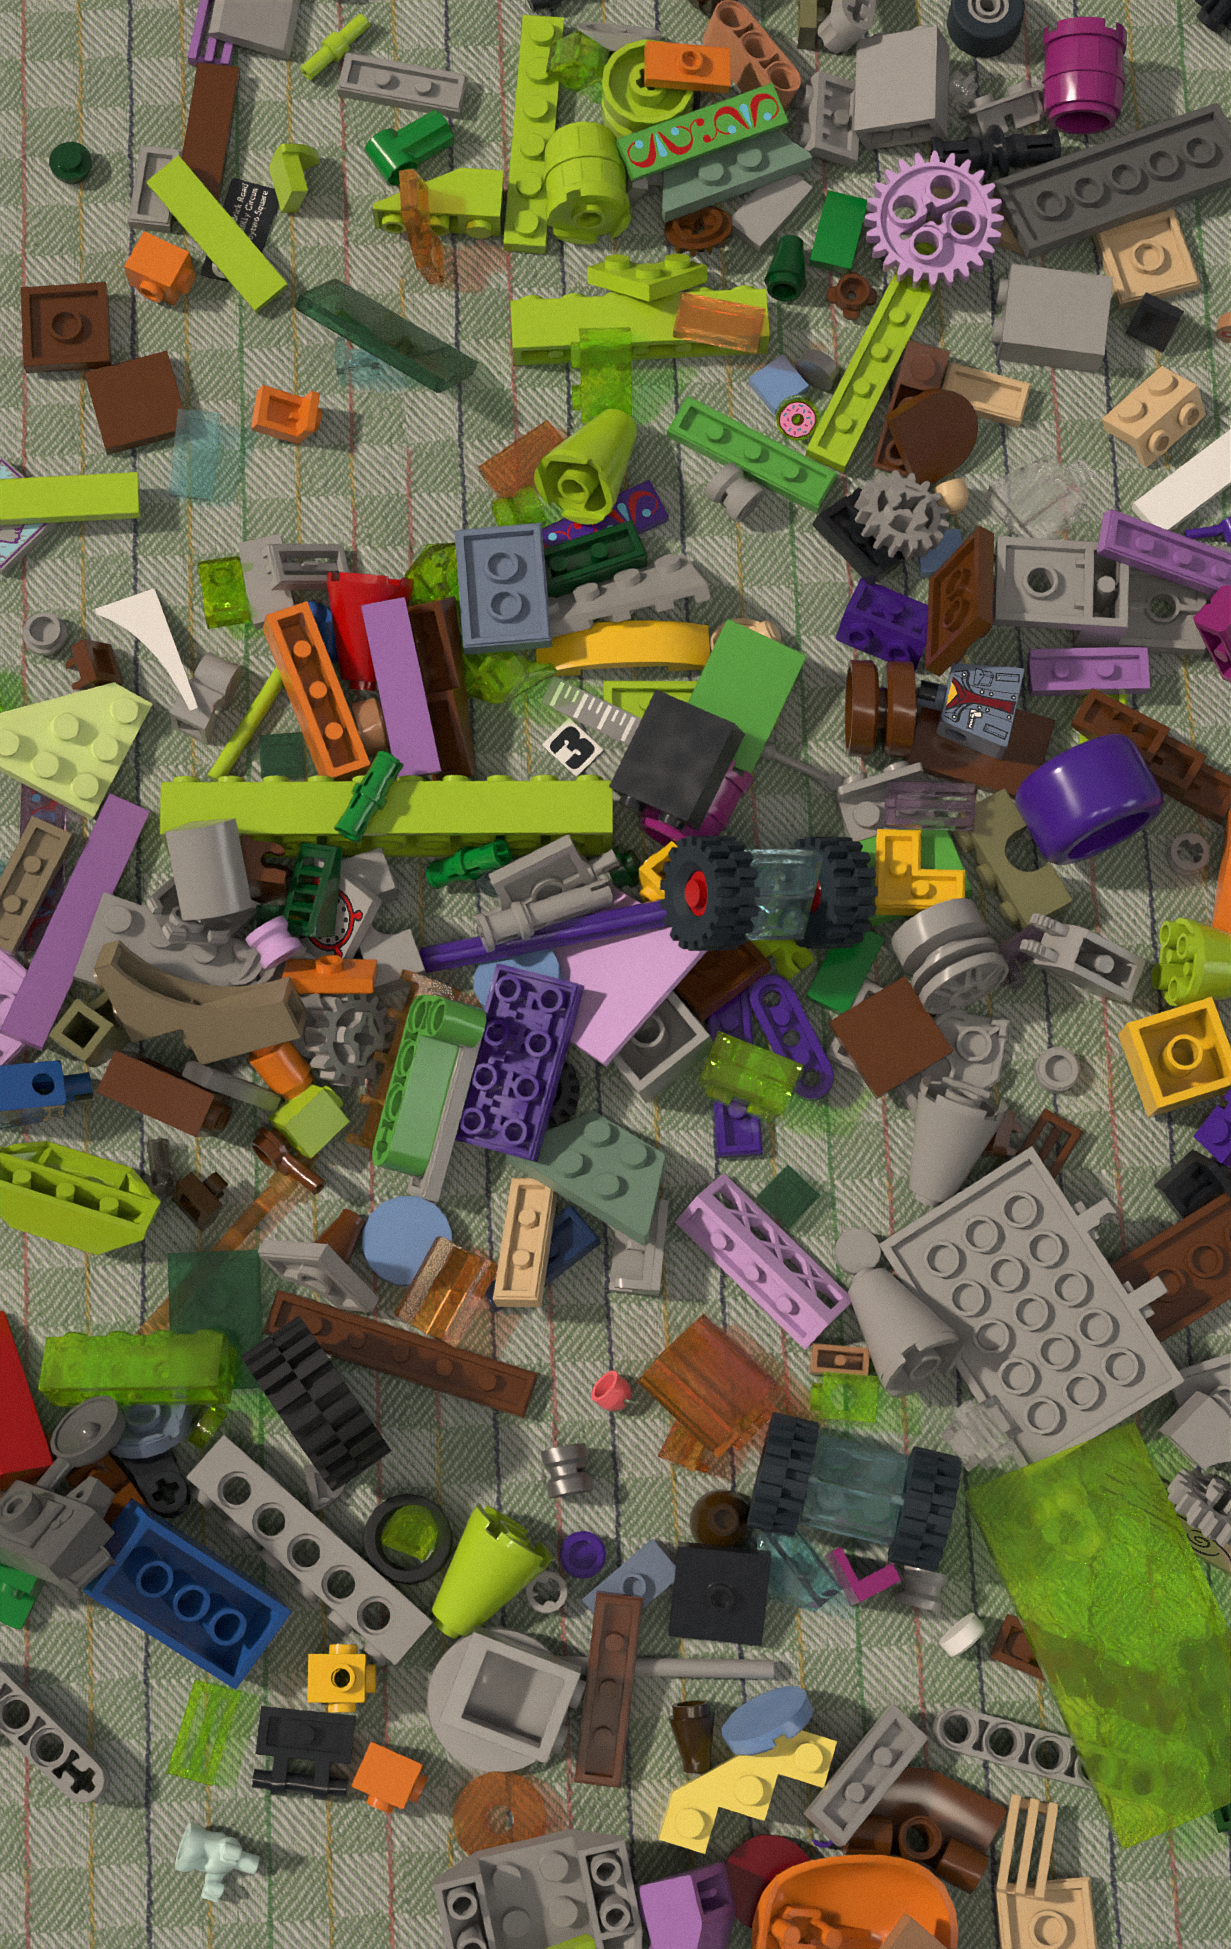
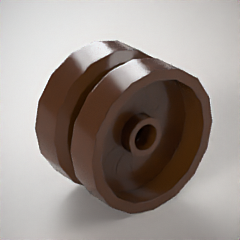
[845,660,917,758]

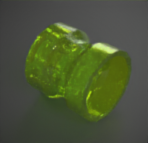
[490,485,547,527]

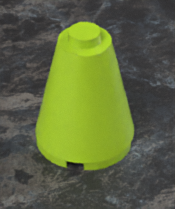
[534,409,638,525]
[431,1504,554,1639]

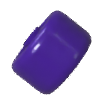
[1015,734,1164,865]

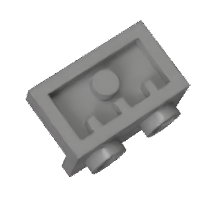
[791,70,859,167]
[834,761,936,841]

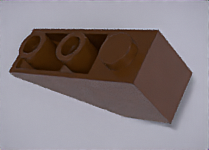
[872,339,951,477]

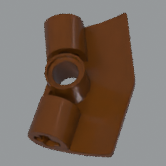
[841,1767,1007,1894]

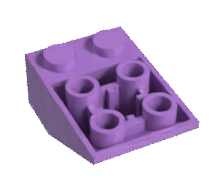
[637,1861,736,1949]

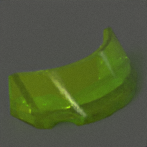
[404,542,557,704]

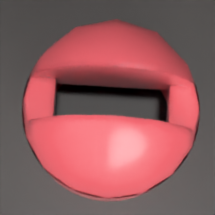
[591,1371,632,1412]

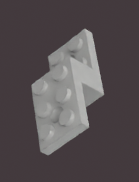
[993,536,1207,655]

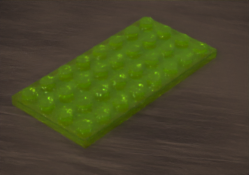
[963,1421,1231,1851]

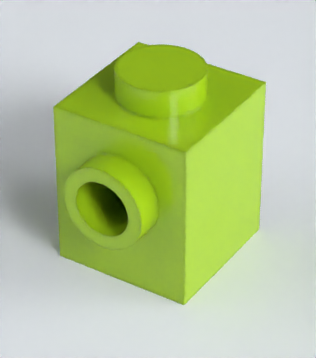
[267,1084,350,1158]

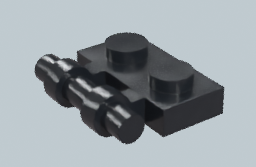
[252,1706,356,1801]

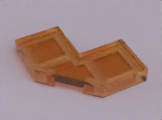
[399,169,445,284]

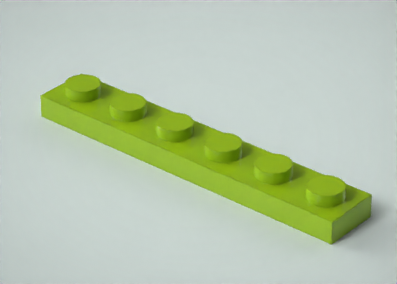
[503,15,564,254]
[805,242,941,473]

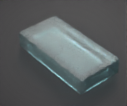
[169,409,222,501]

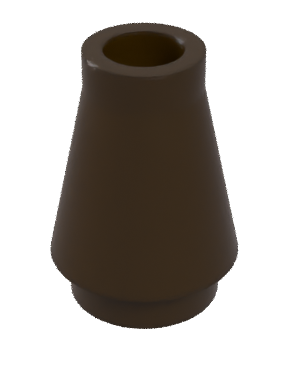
[669,1700,715,1773]

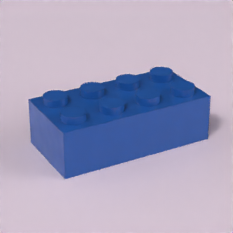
[83,1498,292,1690]

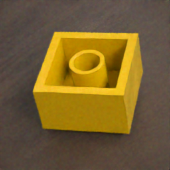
[1118,997,1231,1118]

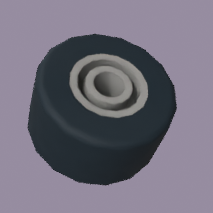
[947,0,1025,58]

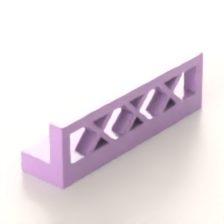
[675,1173,851,1350]

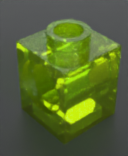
[809,1372,879,1427]

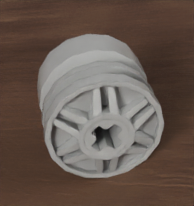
[891,898,1009,1014]

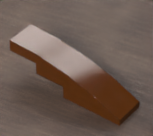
[1071,688,1231,825]

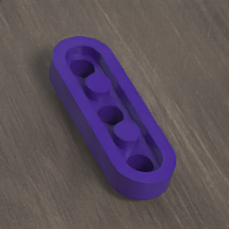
[749,975,834,1101]

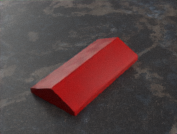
[0,1310,54,1492]

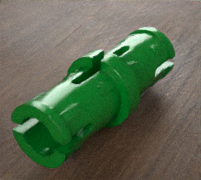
[334,751,404,843]
[426,839,512,889]

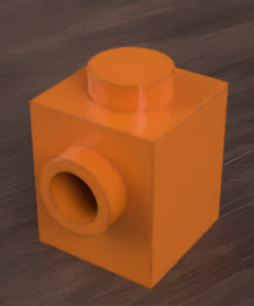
[124,231,196,306]
[351,1741,429,1814]

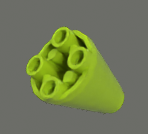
[1151,918,1231,1007]

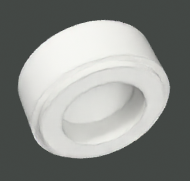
[939,1613,985,1657]

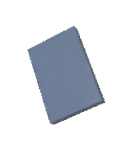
[454,523,552,655]

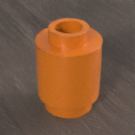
[248,1041,313,1100]

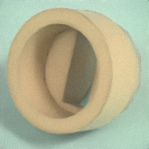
[932,478,969,514]

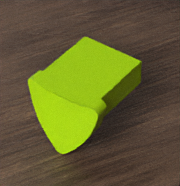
[269,143,320,213]

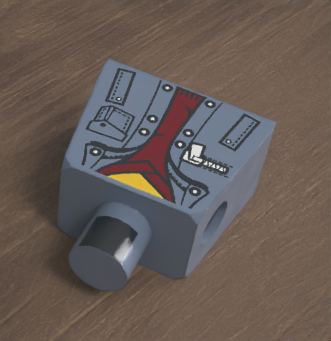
[917,663,1025,760]

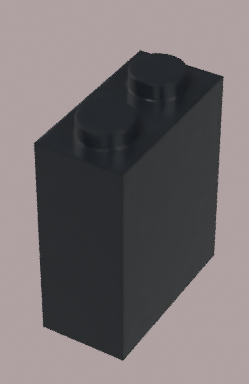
[609,690,745,832]

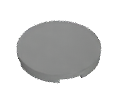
[427,1627,568,1773]

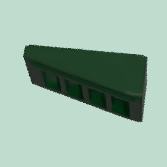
[282,842,343,937]

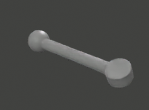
[760,742,843,792]

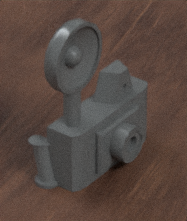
[0,1396,126,1599]

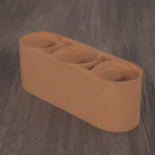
[703,0,802,114]

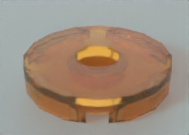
[453,1771,547,1856]

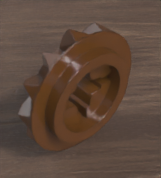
[665,206,732,257]

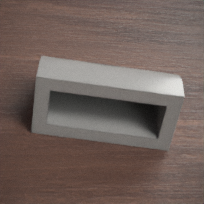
[165,818,253,921]

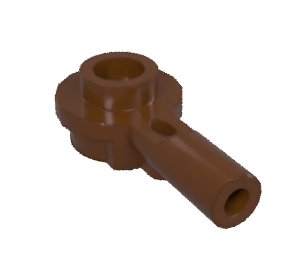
[249,1127,326,1195]

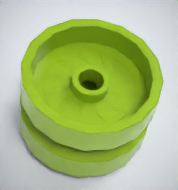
[601,39,693,139]

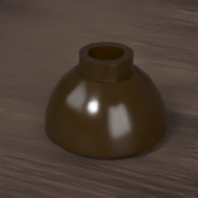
[689,1489,753,1548]

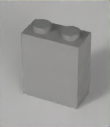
[854,26,950,150]
[991,263,1113,373]

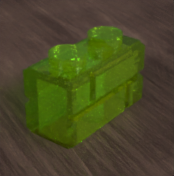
[698,1031,804,1123]

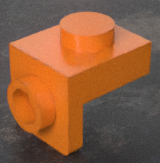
[251,385,322,444]

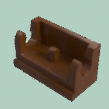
[240,834,292,906]

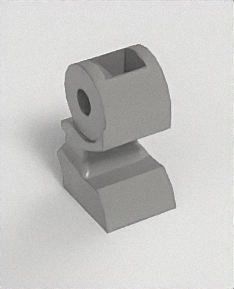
[169,652,242,745]

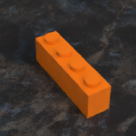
[263,601,371,781]

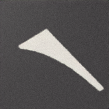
[95,588,198,711]

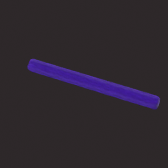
[419,900,667,973]

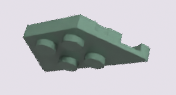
[662,130,813,223]
[505,1111,666,1247]

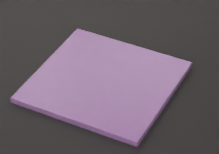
[551,878,707,1066]

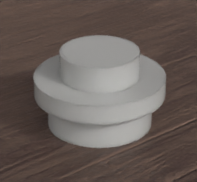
[23,612,67,656]

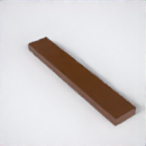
[263,1290,538,1419]

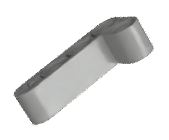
[0,1663,111,1803]

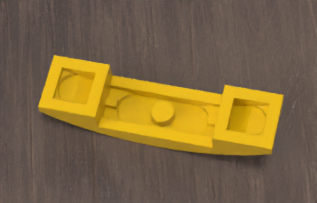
[536,620,710,677]

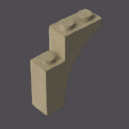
[94,940,308,1065]

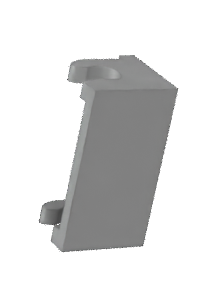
[609,1199,669,1297]

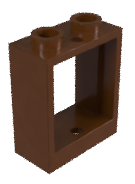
[97,1050,233,1137]

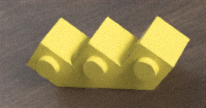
[657,1730,837,1854]

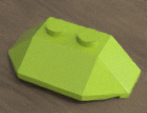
[0,1141,161,1255]

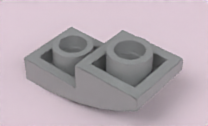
[239,533,296,629]

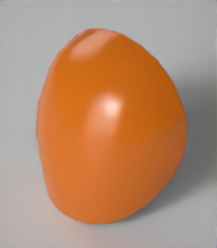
[751,1854,959,1949]

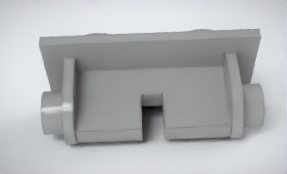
[958,80,1044,138]

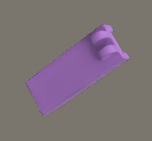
[1027,647,1150,696]

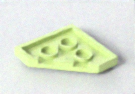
[0,682,152,820]

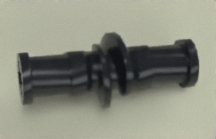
[929,124,1061,181]

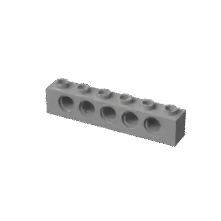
[186,1435,434,1667]

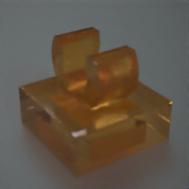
[658,1415,721,1473]

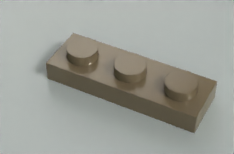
[0,816,75,956]

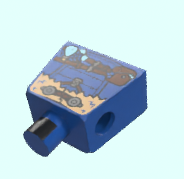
[0,1060,93,1129]

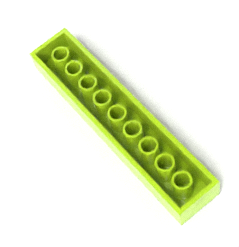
[160,774,613,858]

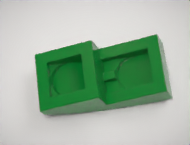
[809,190,867,275]

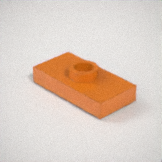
[644,41,731,94]
[281,955,378,994]

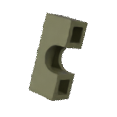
[953,788,1073,936]

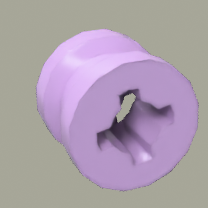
[245,915,303,971]

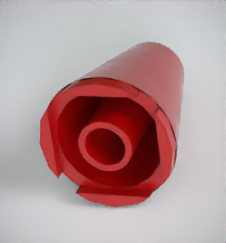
[326,572,414,691]

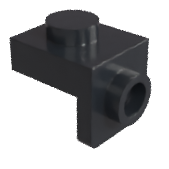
[1154,1149,1231,1219]

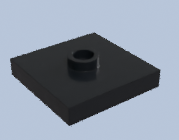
[669,1541,772,1646]

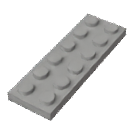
[73,892,333,1062]

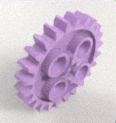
[864,151,1004,291]

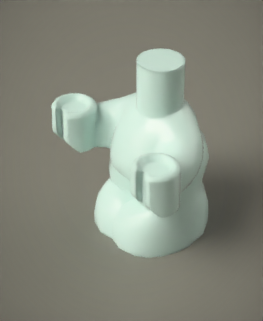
[175,1822,260,1903]

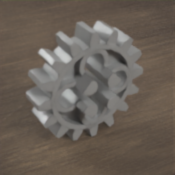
[1167,1468,1231,1547]

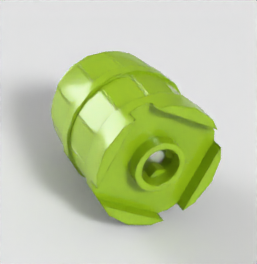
[543,121,631,245]

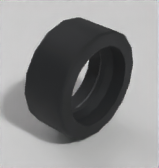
[363,1493,453,1585]

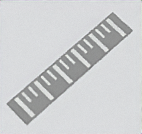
[541,676,641,746]

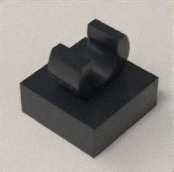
[1125,292,1184,352]

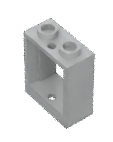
[439,1625,586,1764]

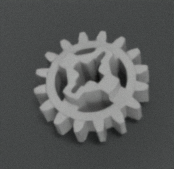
[854,470,949,560]
[305,994,393,1087]

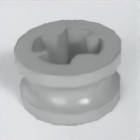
[1167,833,1210,876]
[526,1571,567,1614]

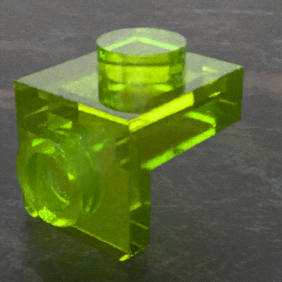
[197,556,251,629]

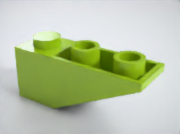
[373,168,504,239]

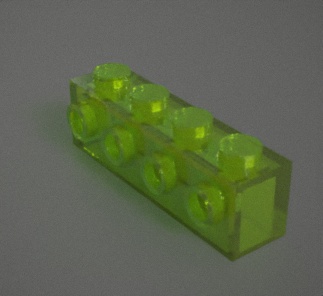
[38,1329,237,1406]

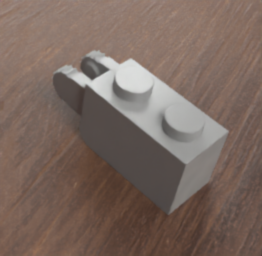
[1019,913,1147,1002]

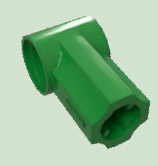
[364,109,454,186]

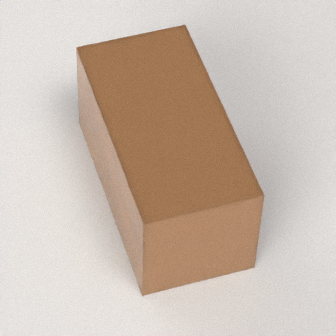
[809,1343,870,1380]

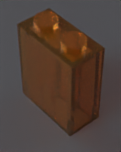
[637,1313,784,1459]

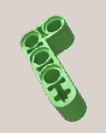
[372,994,486,1177]

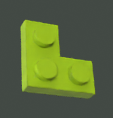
[587,254,707,302]

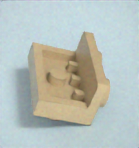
[1102,366,1205,467]

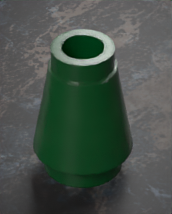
[764,235,806,302]

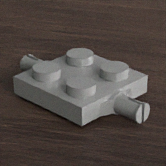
[484,834,621,916]

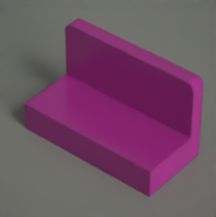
[825,1547,901,1606]

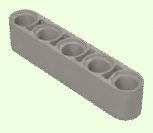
[931,1707,1163,1803]

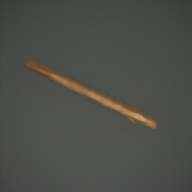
[121,1153,320,1361]

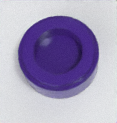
[560,1531,606,1579]

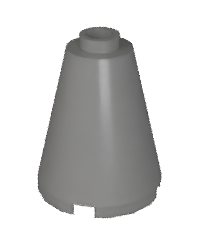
[909,1075,1008,1207]
[848,1267,965,1398]

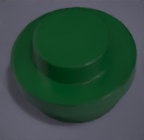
[49,142,92,184]
[608,845,641,889]

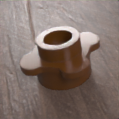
[826,272,877,320]

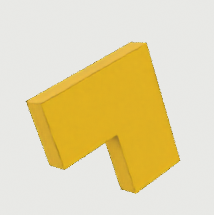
[875,829,965,916]

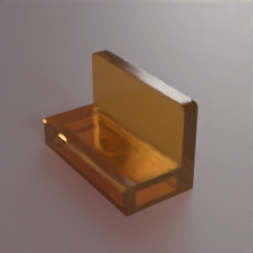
[395,1236,498,1348]

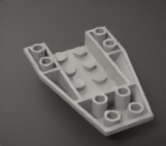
[432,1829,643,1949]

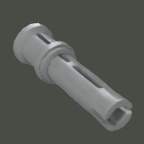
[475,878,614,953]

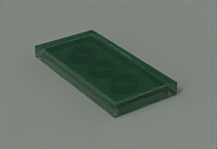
[294,278,478,393]

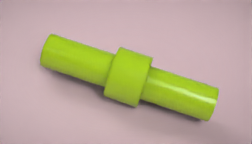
[300,13,370,81]

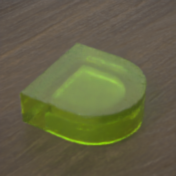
[381,1505,437,1561]

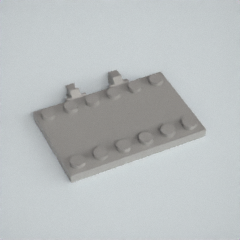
[878,1146,1185,1480]

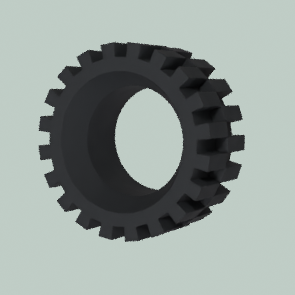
[241,1316,391,1492]

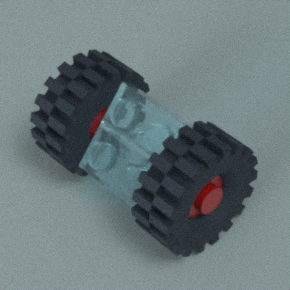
[660,836,878,951]
[747,1412,962,1572]

